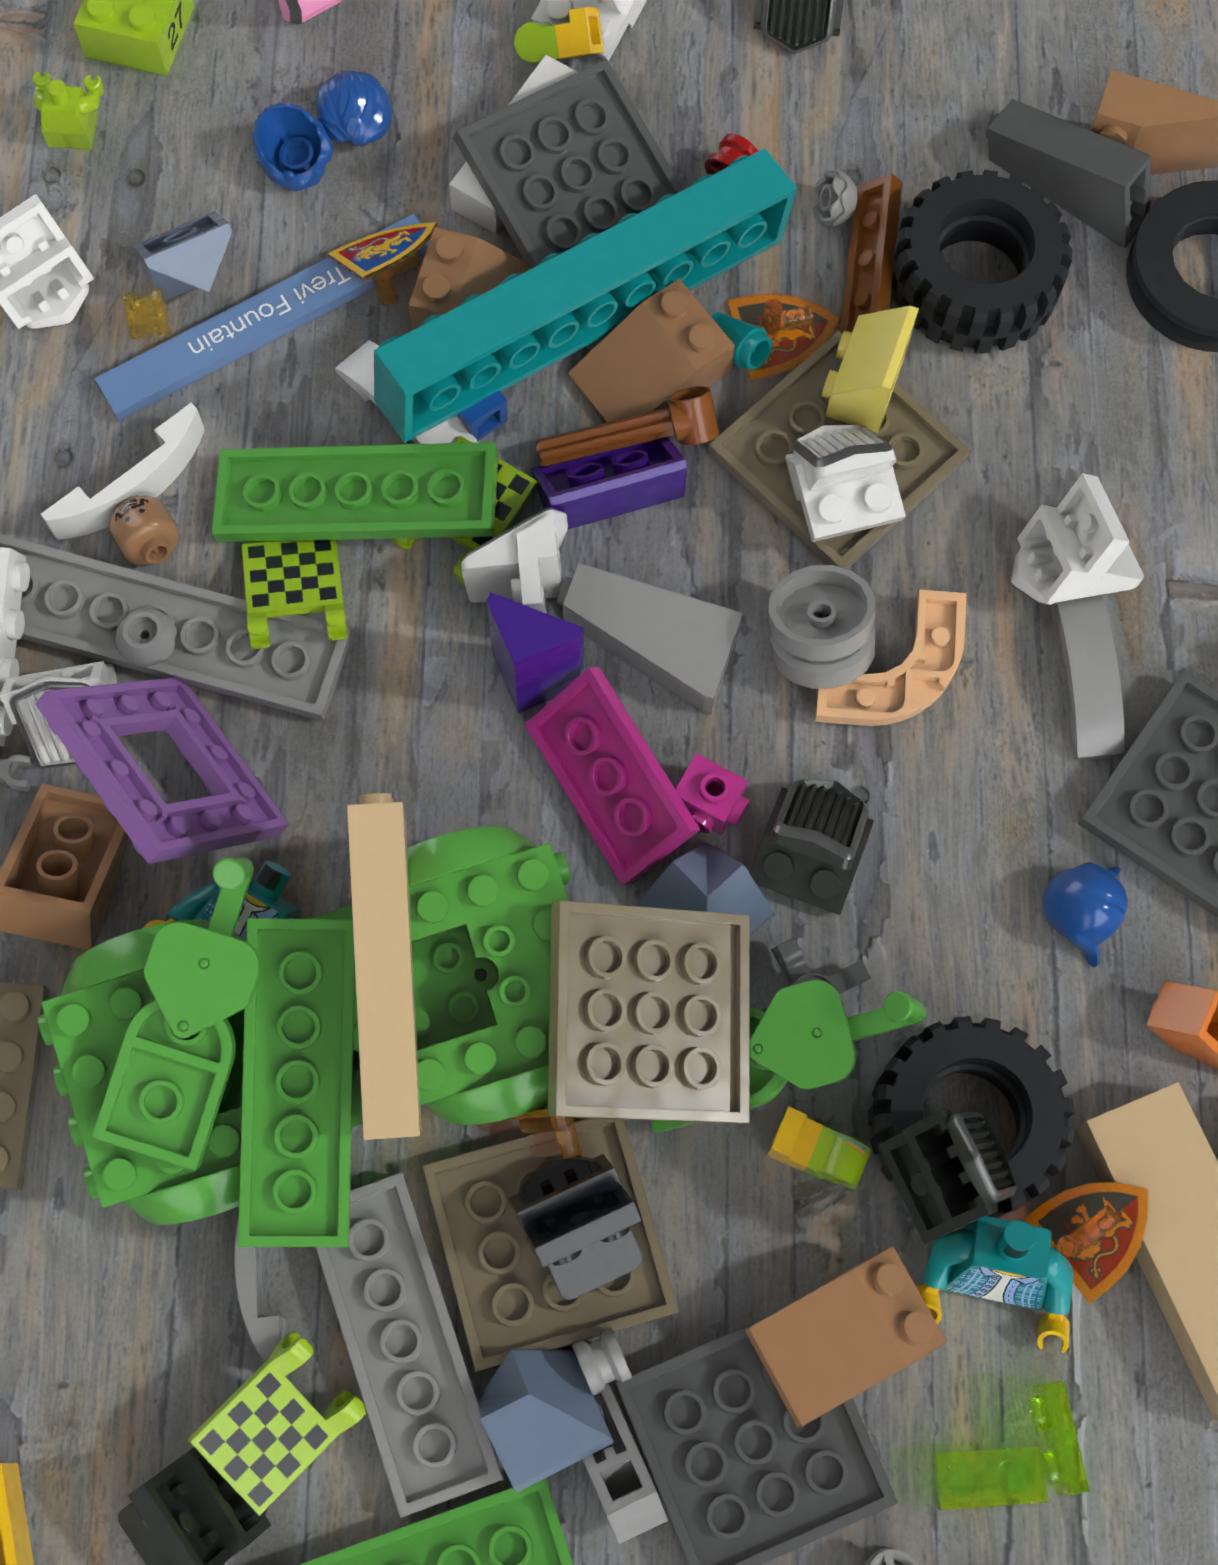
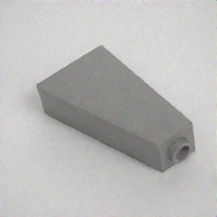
[557,563,743,715]

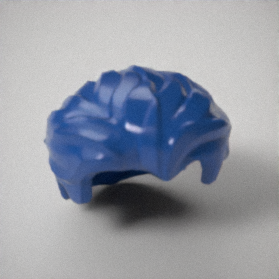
[315,70,392,147]
[252,103,333,191]

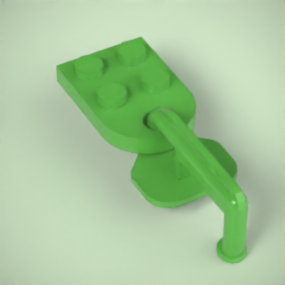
[91,857,260,1171]
[651,980,927,1133]

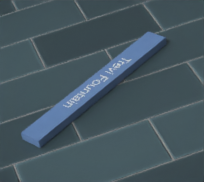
[94,214,430,421]

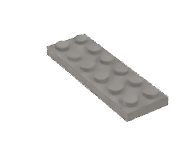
[316,1172,504,1518]

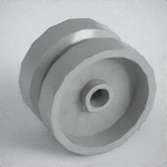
[768,565,875,689]

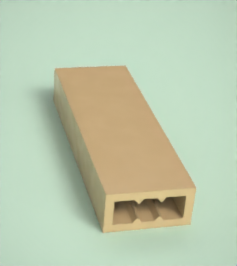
[347,793,421,1140]
[1075,1082,1218,1421]

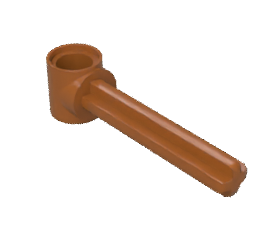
[536,386,720,466]

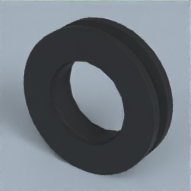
[1126,180,1218,352]

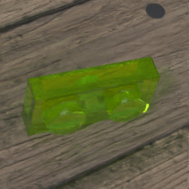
[1029,1380,1090,1496]
[932,1446,1048,1510]

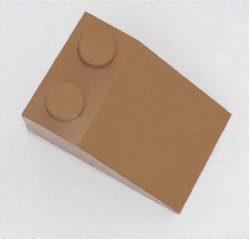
[1089,70,1218,175]
[408,227,530,330]
[568,278,735,423]
[0,783,129,950]
[745,1246,947,1428]

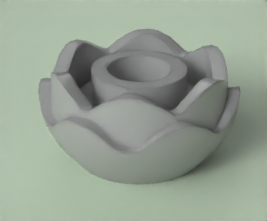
[813,170,857,227]
[116,608,177,667]

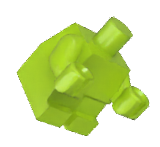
[32,71,104,150]

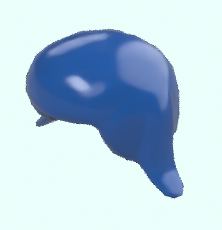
[1042,862,1128,967]

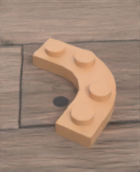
[815,589,967,726]

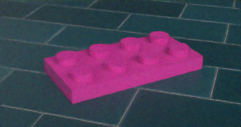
[524,667,700,886]

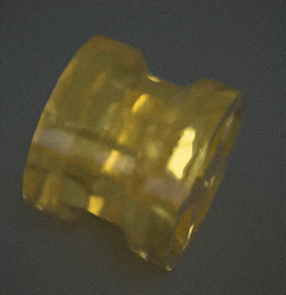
[124,288,170,340]

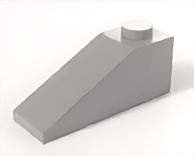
[583,1383,668,1544]

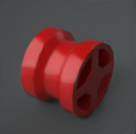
[704,133,758,175]

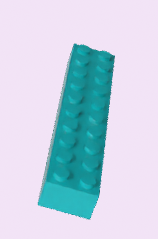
[374,148,797,443]

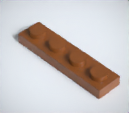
[840,173,902,334]

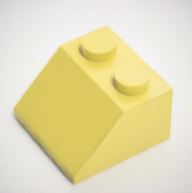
[821,306,919,433]

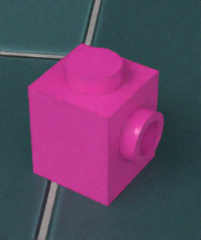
[675,753,750,836]

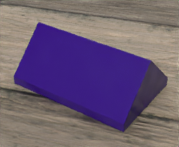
[531,437,687,530]
[486,592,584,713]

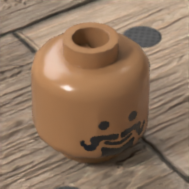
[109,495,180,566]

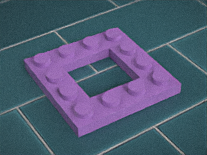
[35,678,289,864]

